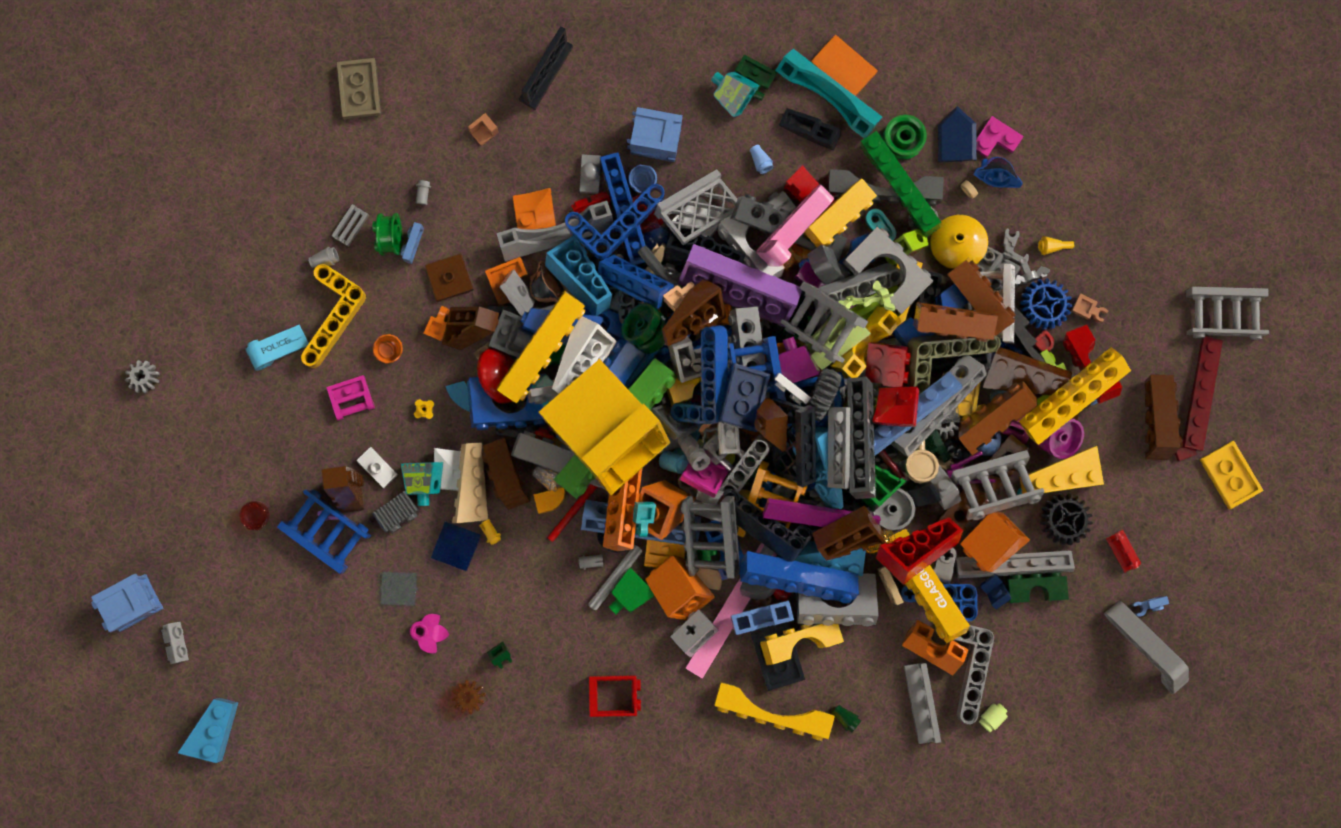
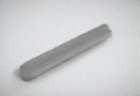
[588,545,642,610]

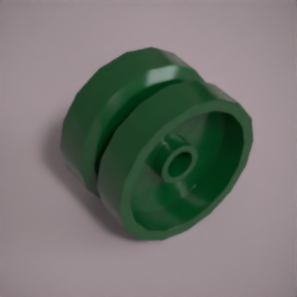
[621,303,669,354]

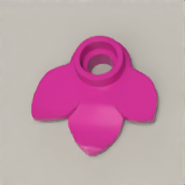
[410,614,449,653]

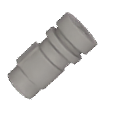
[678,434,710,471]

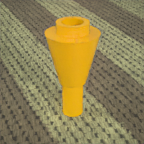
[1038,236,1074,255]

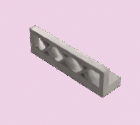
[828,407,850,489]
[904,662,941,744]

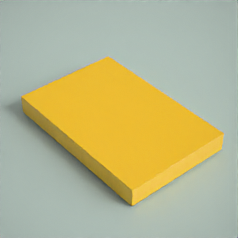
[1199,441,1263,510]

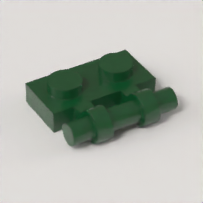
[735,54,777,101]

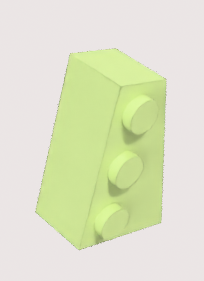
[804,314,871,370]

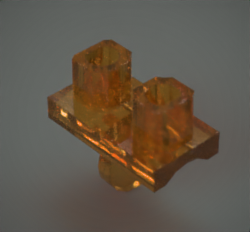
[783,244,803,273]

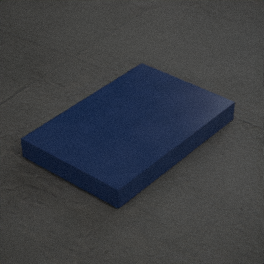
[718,363,771,432]

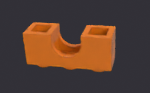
[902,619,968,676]

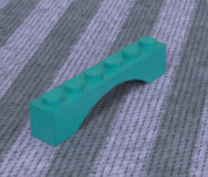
[775,49,882,139]

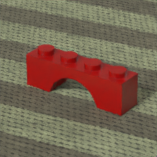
[1063,325,1123,404]

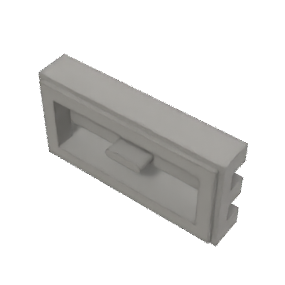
[332,204,369,247]

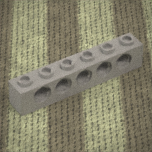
[728,306,770,398]
[891,355,987,457]

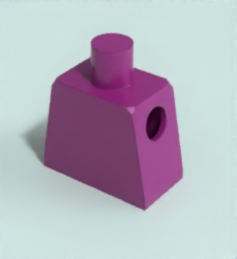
[778,337,820,383]

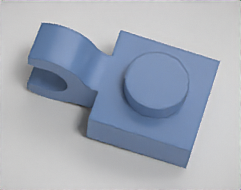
[1131,596,1169,617]

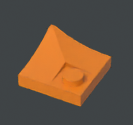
[513,188,556,230]

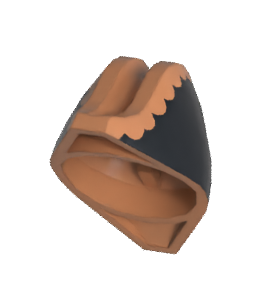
[530,261,562,303]

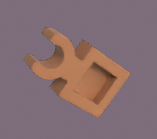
[1071,293,1108,323]

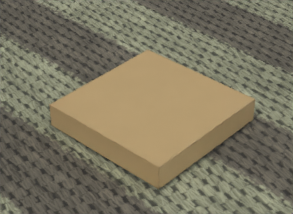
[877,566,904,605]

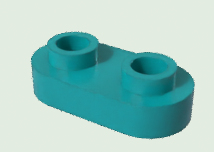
[865,209,896,241]

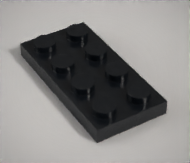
[750,622,805,691]

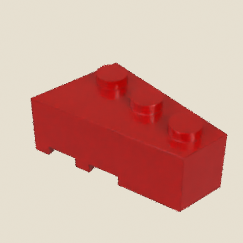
[783,165,835,213]

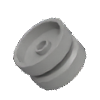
[875,488,915,531]

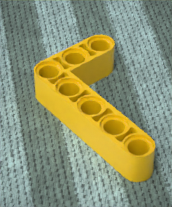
[301,264,366,368]

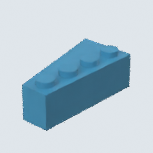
[545,236,612,316]
[795,540,866,576]

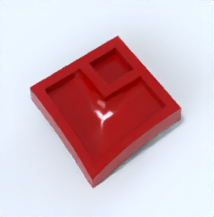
[872,387,919,427]

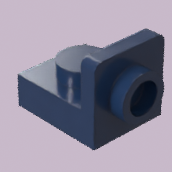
[980,574,1012,609]

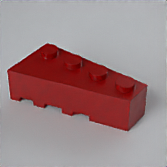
[876,518,963,585]

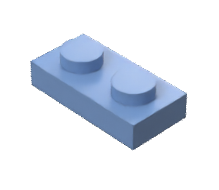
[401,222,424,264]

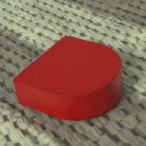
[1033,330,1054,352]

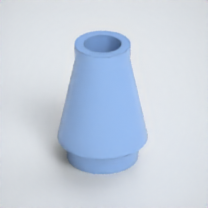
[750,145,774,174]

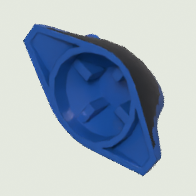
[973,157,1023,188]

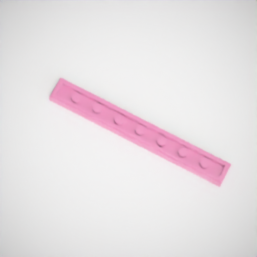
[686,543,777,679]

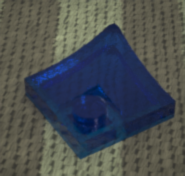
[431,522,482,571]

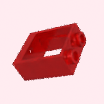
[589,675,641,717]

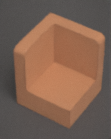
[468,113,499,146]

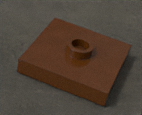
[425,253,474,302]

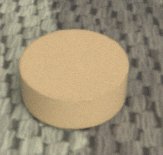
[960,180,978,199]

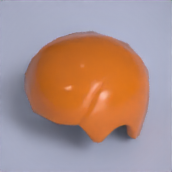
[373,334,403,364]

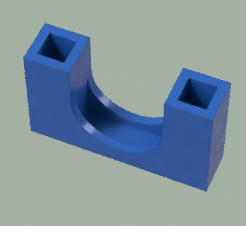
[467,373,546,430]

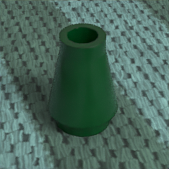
[832,705,861,733]

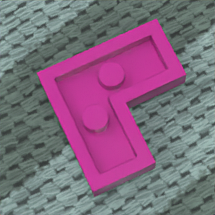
[976,116,1024,158]

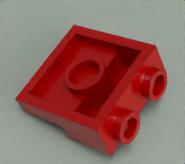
[865,342,911,387]

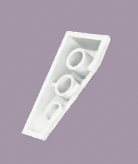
[552,316,617,394]

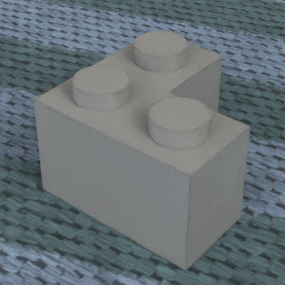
[668,336,701,383]

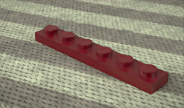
[1183,336,1223,452]

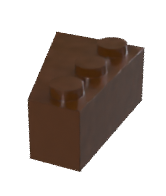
[813,506,887,561]

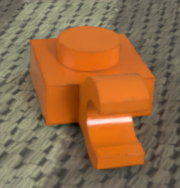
[423,306,450,341]

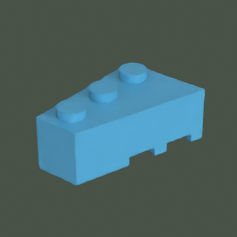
[178,698,238,763]

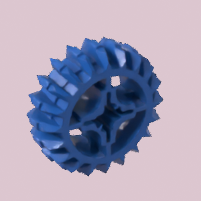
[1020,278,1072,330]

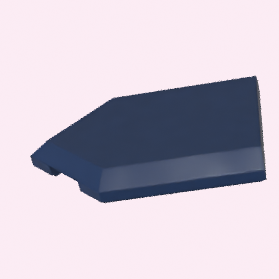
[938,106,977,163]

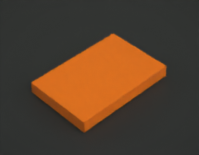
[811,34,878,96]

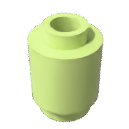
[979,703,1008,732]

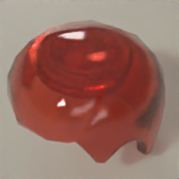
[239,501,270,531]

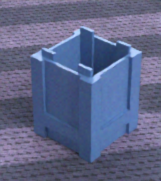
[627,107,683,162]
[91,574,164,632]

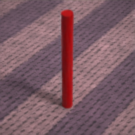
[547,484,598,542]

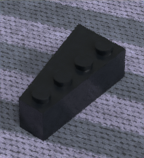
[664,219,745,267]

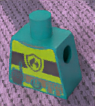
[711,72,759,117]
[401,462,443,506]

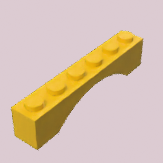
[714,682,835,741]

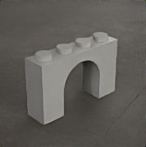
[842,227,933,316]
[796,574,879,626]

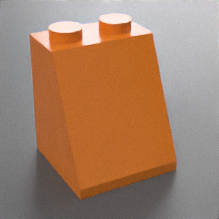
[639,480,696,540]
[960,512,1030,572]
[645,555,715,621]

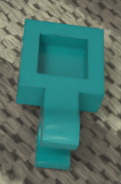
[633,502,656,537]

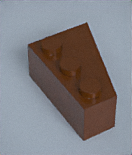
[442,306,499,350]
[482,438,530,510]

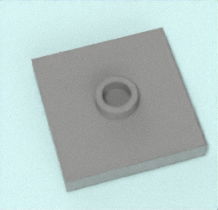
[500,269,536,317]

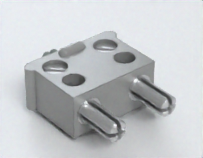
[701,427,745,471]

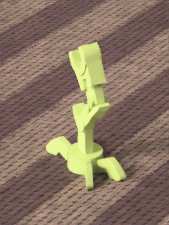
[831,281,895,312]

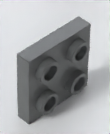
[488,310,535,358]

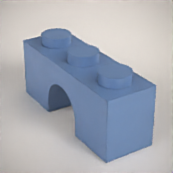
[730,601,794,635]

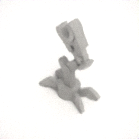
[1002,228,1050,288]

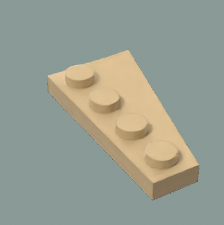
[452,443,488,523]

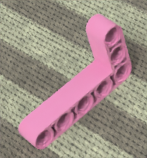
[756,184,834,267]

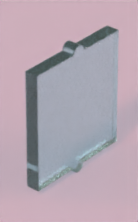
[380,572,418,606]

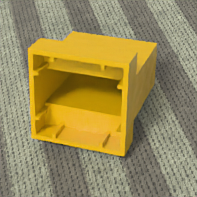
[539,359,670,495]

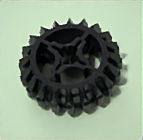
[1039,493,1093,545]

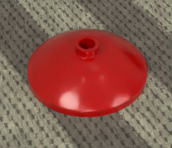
[477,347,516,404]

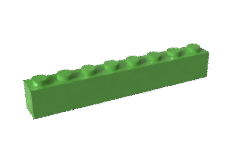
[554,358,677,499]

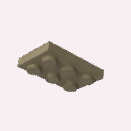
[337,58,381,119]

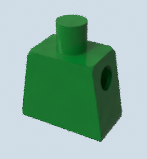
[608,567,655,615]

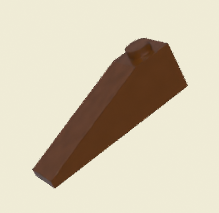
[662,279,726,346]

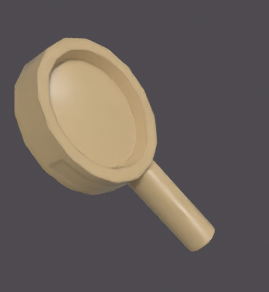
[904,440,939,484]

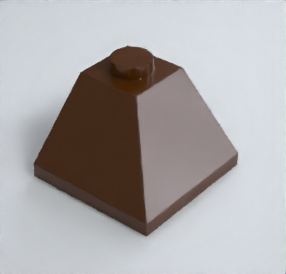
[755,398,788,451]

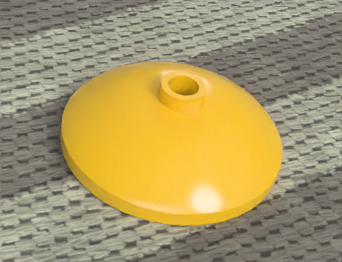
[930,215,988,269]

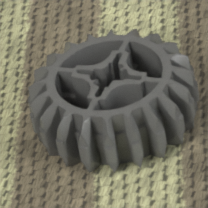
[804,368,841,422]

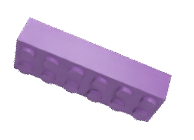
[678,244,802,327]

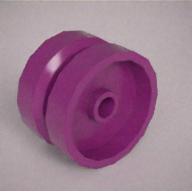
[1034,418,1084,459]

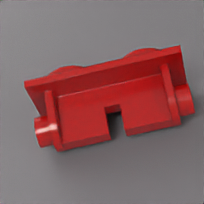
[571,191,612,214]
[1106,530,1141,573]

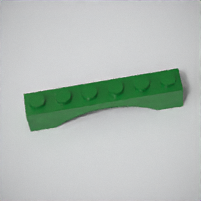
[861,131,941,238]

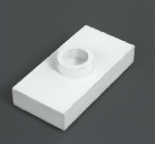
[357,447,398,488]

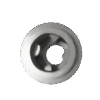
[309,247,339,268]

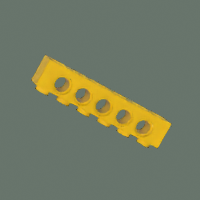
[1019,347,1131,445]

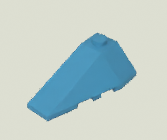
[789,427,844,509]

